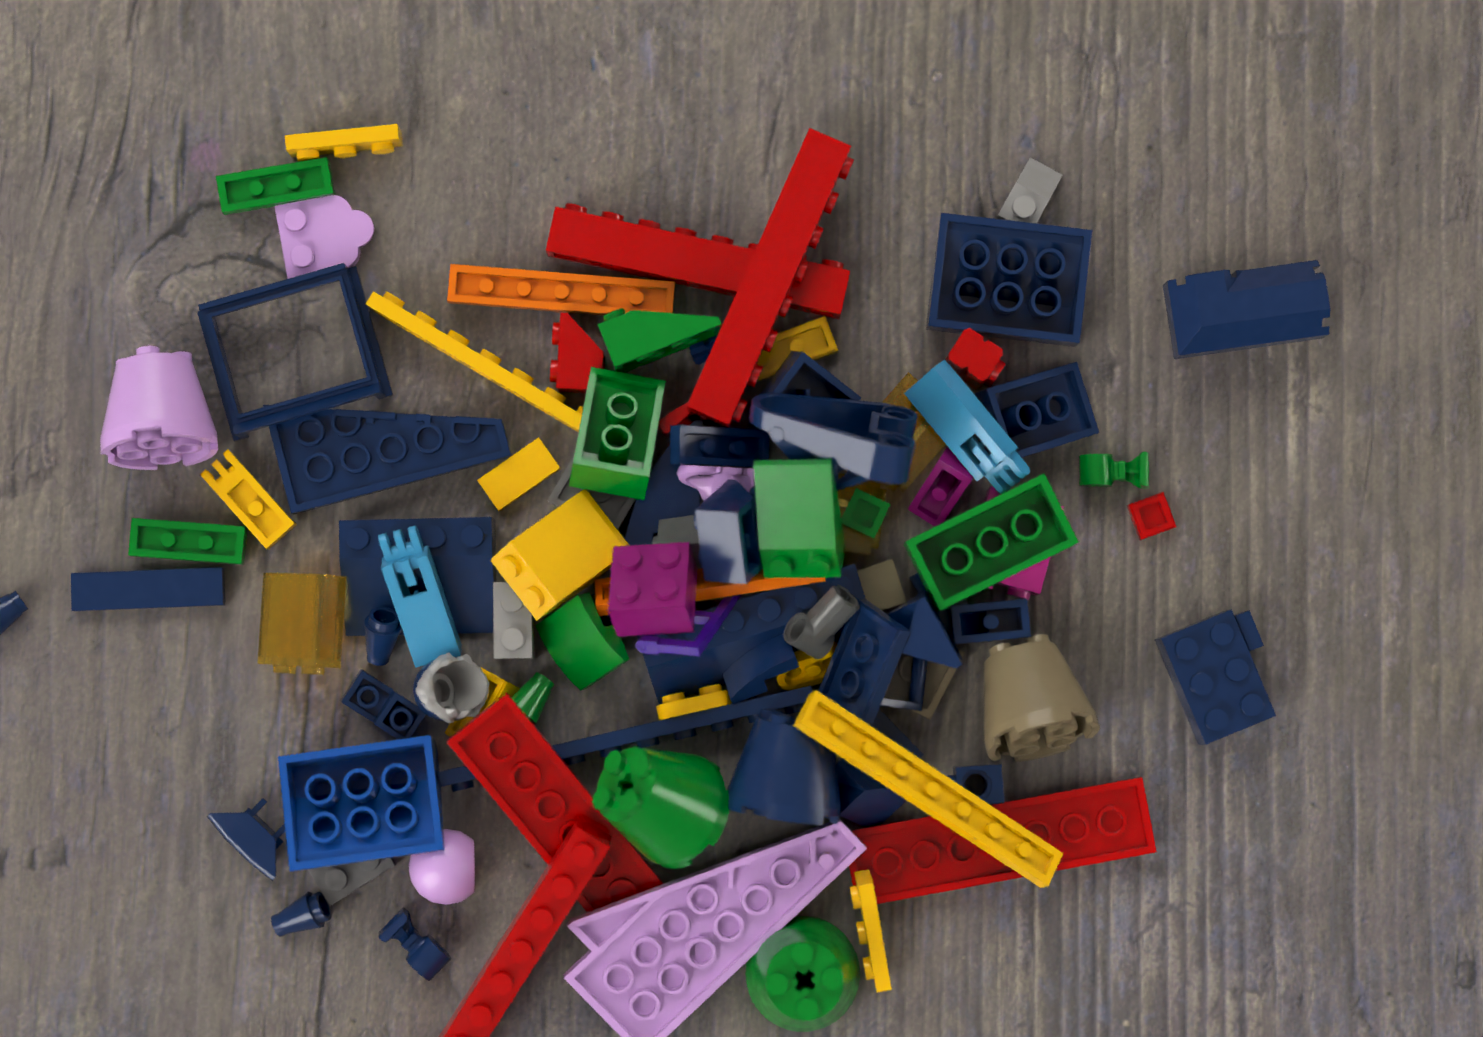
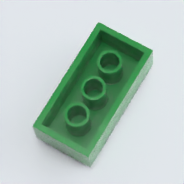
[903,473,1079,612]

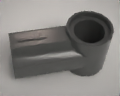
[783,584,860,660]

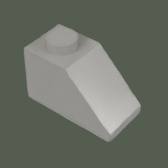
[996,157,1063,223]

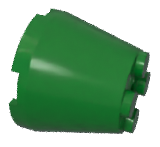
[592,747,730,869]
[746,916,860,1032]

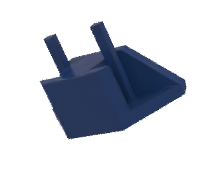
[207,798,285,881]

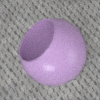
[409,829,475,905]

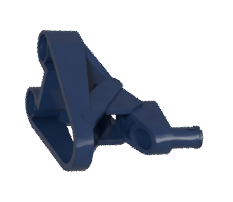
[749,393,918,519]

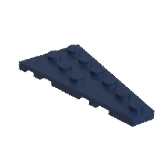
[263,405,512,515]

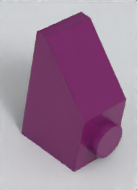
[907,446,973,527]

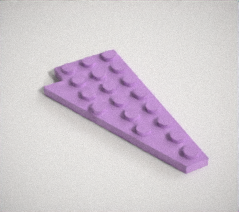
[563,818,867,1037]

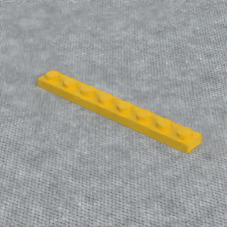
[366,291,583,433]
[793,690,1063,888]

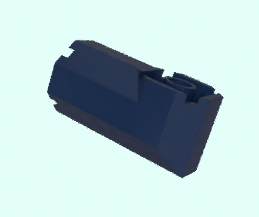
[1163,260,1330,359]

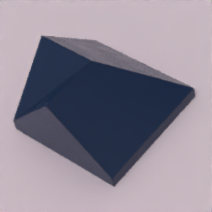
[887,591,962,669]
[836,726,907,828]

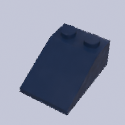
[973,362,1100,458]

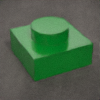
[841,488,890,540]

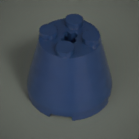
[727,709,841,825]

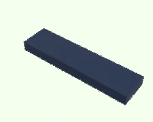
[71,567,225,611]

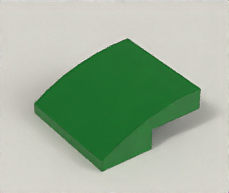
[535,592,630,691]

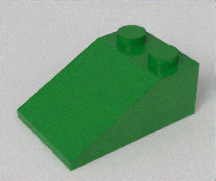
[598,308,722,373]
[569,367,666,500]
[754,459,846,578]

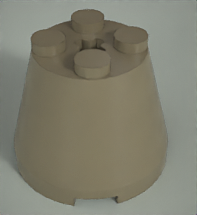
[983,634,1100,762]

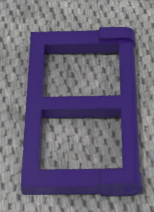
[636,594,742,656]

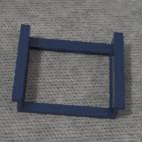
[197,263,393,441]

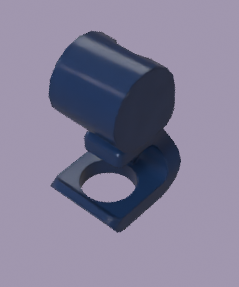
[378,907,452,981]

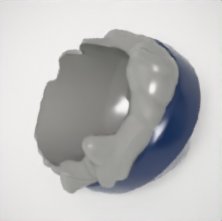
[413,652,489,723]

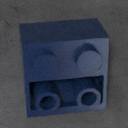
[694,479,763,584]

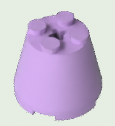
[100,346,218,470]

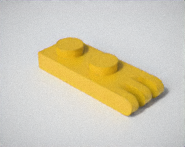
[200,449,297,550]

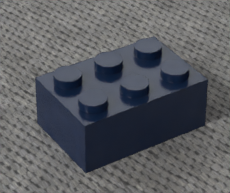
[1154,609,1276,745]

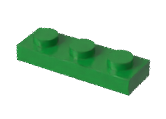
[216,157,335,215]
[128,518,247,565]

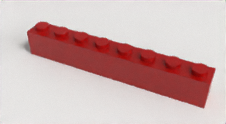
[687,128,855,428]
[546,203,850,320]
[439,816,612,1037]

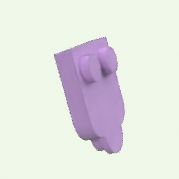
[275,195,374,279]

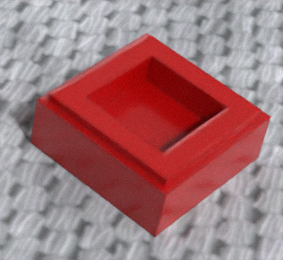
[1126,492,1177,541]

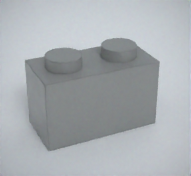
[493,582,535,660]

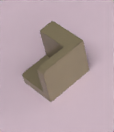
[857,559,907,610]

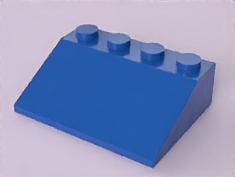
[278,735,444,872]

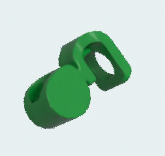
[1079,452,1149,489]

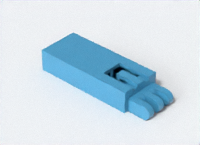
[904,359,1030,494]
[378,525,462,668]

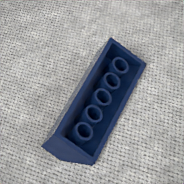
[637,564,866,705]

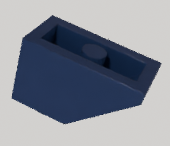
[950,599,1031,644]

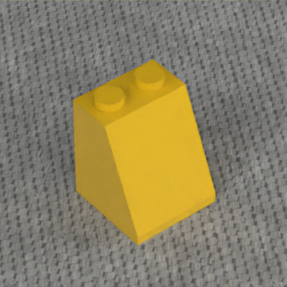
[490,489,629,621]

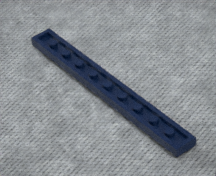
[438,686,812,792]

